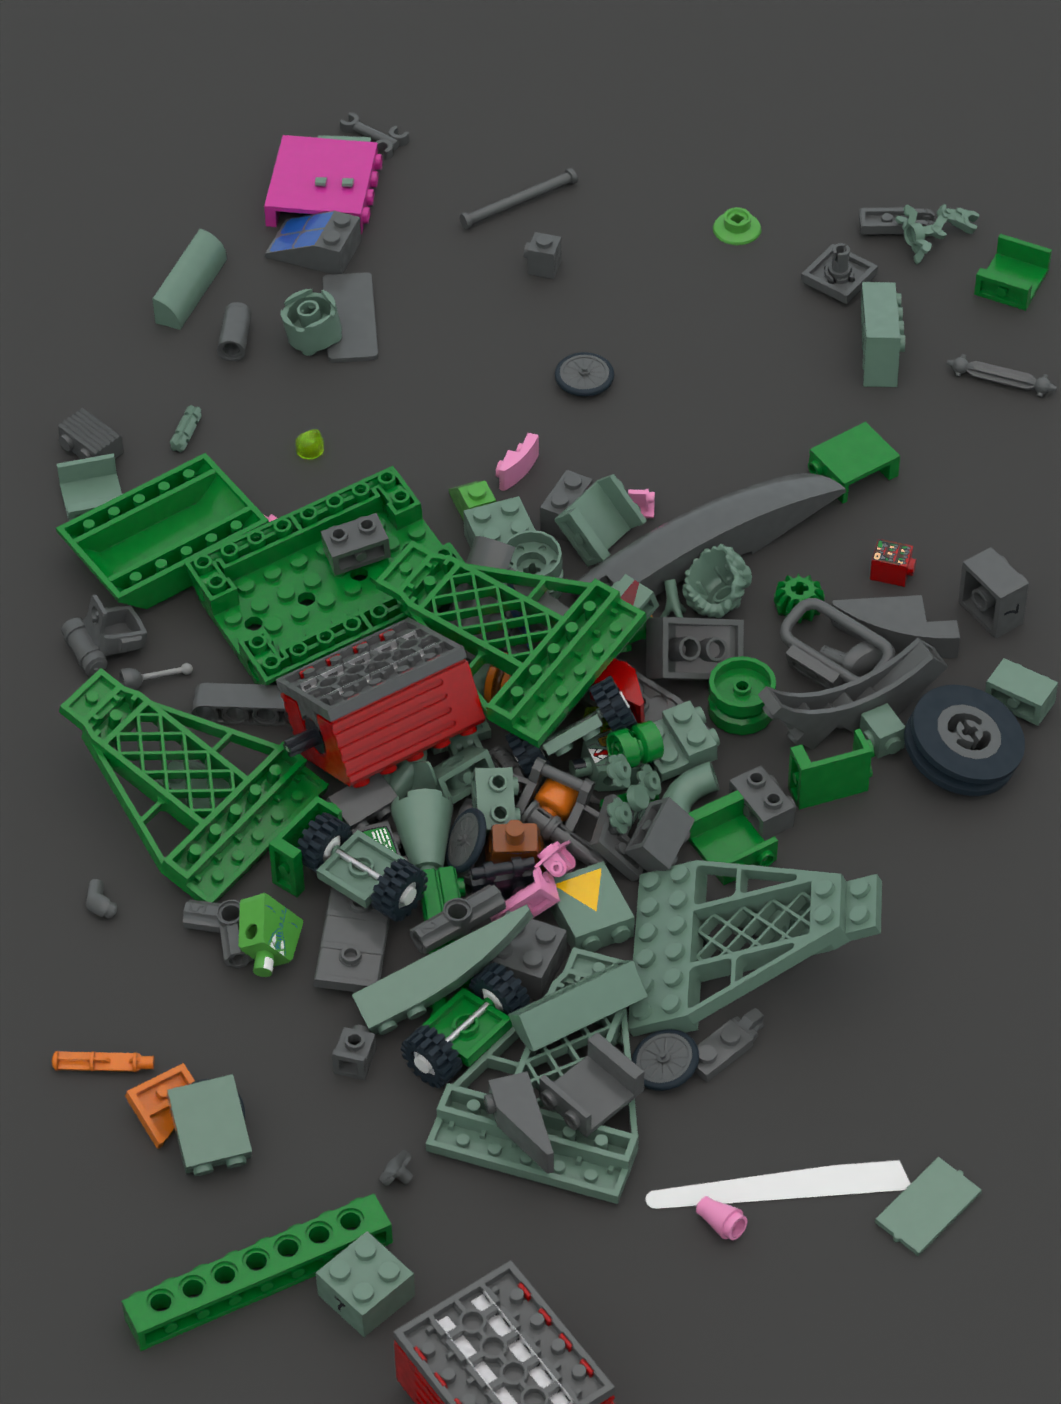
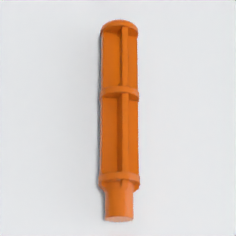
[52,1051,154,1072]

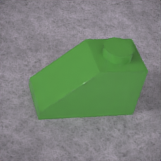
[449,480,496,521]

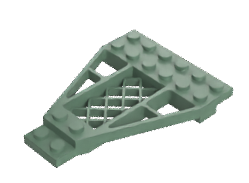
[628,860,882,1037]
[425,947,639,1204]

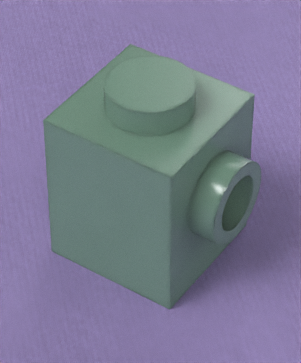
[860,703,905,758]

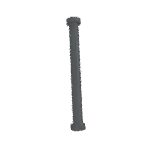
[459,168,578,229]

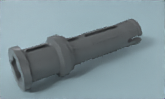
[520,800,608,866]

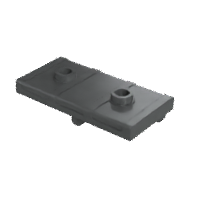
[313,887,391,992]

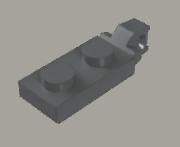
[695,1008,764,1082]

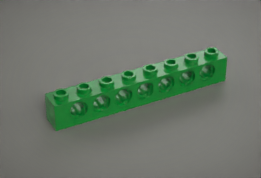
[122,1193,393,1351]

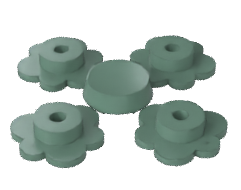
[606,754,661,834]

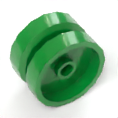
[708,656,777,735]

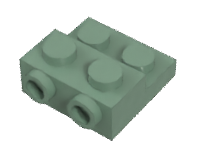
[650,700,720,782]

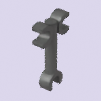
[340,112,409,160]

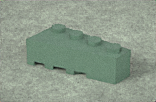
[861,282,905,387]

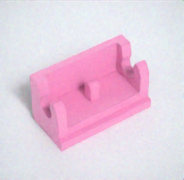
[490,867,560,922]

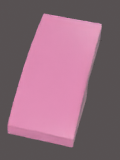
[496,433,539,491]

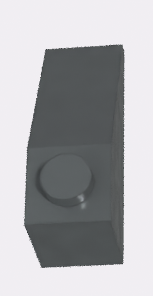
[484,1071,554,1174]

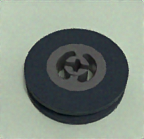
[904,685,1025,796]

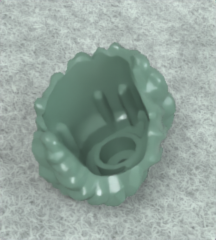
[683,544,752,618]

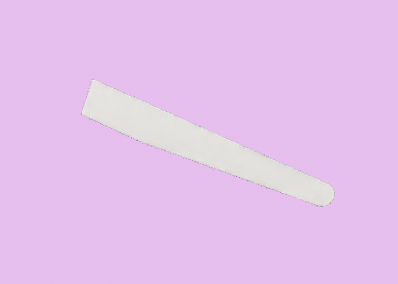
[645,1160,910,1209]

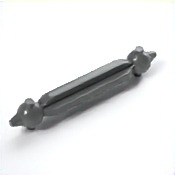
[947,354,1057,397]

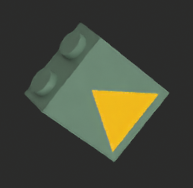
[549,861,635,952]

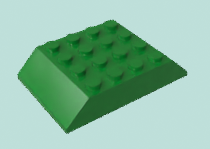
[56,453,269,609]

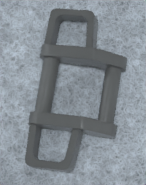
[513,757,600,844]

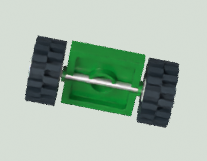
[400,962,530,1088]

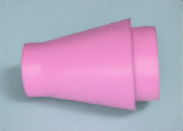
[696,1196,748,1240]

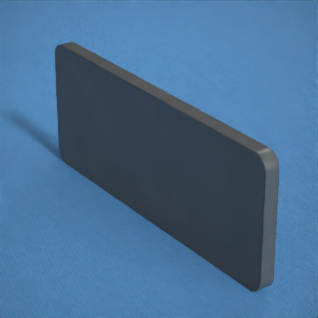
[322,272,378,363]

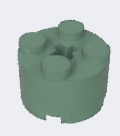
[280,289,342,356]

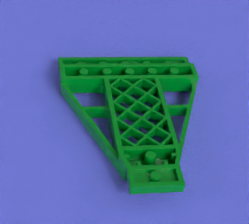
[375,540,647,748]
[59,668,329,903]

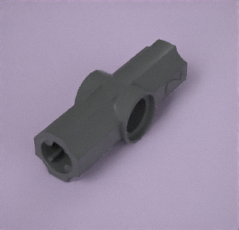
[410,884,506,954]

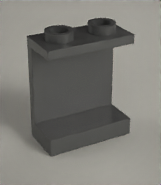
[539,1032,644,1137]

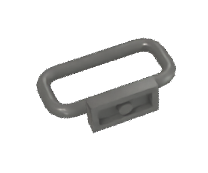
[780,598,894,689]

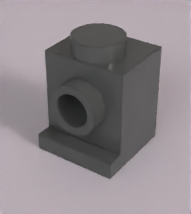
[332,1025,376,1080]

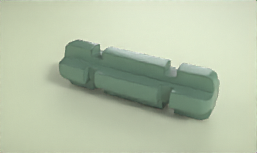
[170,405,202,452]

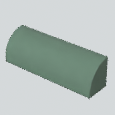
[153,229,227,330]
[508,960,648,1051]

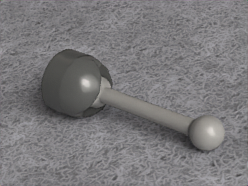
[119,663,193,690]

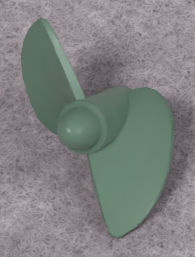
[382,750,437,800]

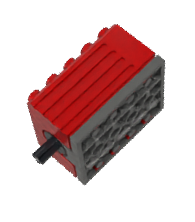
[276,617,485,788]
[393,1260,615,1404]

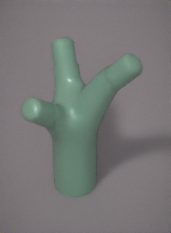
[660,579,686,618]

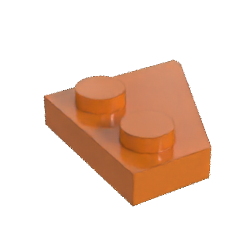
[125,1063,195,1149]

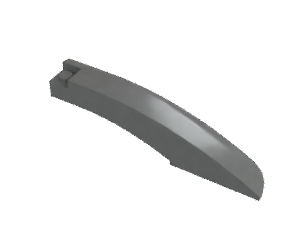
[571,473,846,600]

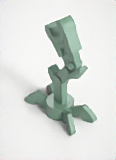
[895,204,979,265]

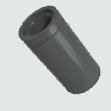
[217,302,252,361]

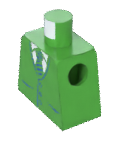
[239,893,303,977]

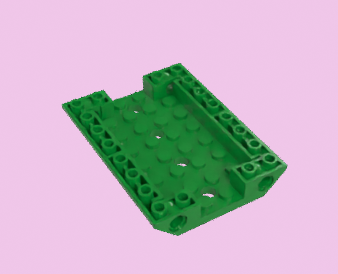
[184,466,465,685]

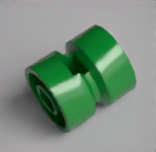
[606,721,664,768]

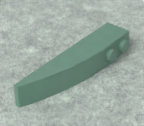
[352,904,534,1035]

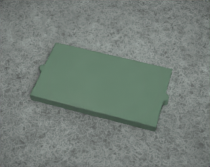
[875,1157,982,1256]

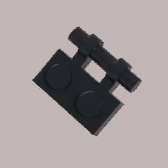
[470,856,536,899]

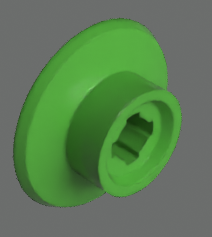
[713,207,761,245]

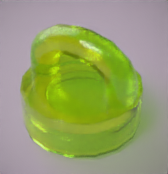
[295,429,324,459]

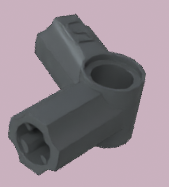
[183,899,253,968]

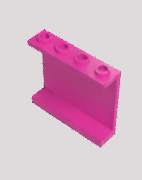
[264,135,383,234]

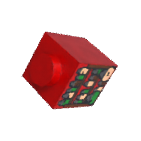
[870,539,917,587]

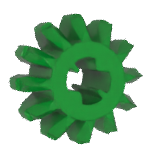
[773,573,825,624]

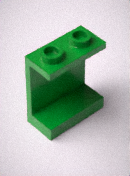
[974,234,1052,311]
[808,422,900,504]
[788,729,875,810]
[688,790,778,886]
[269,796,343,898]

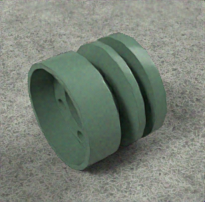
[503,530,564,600]

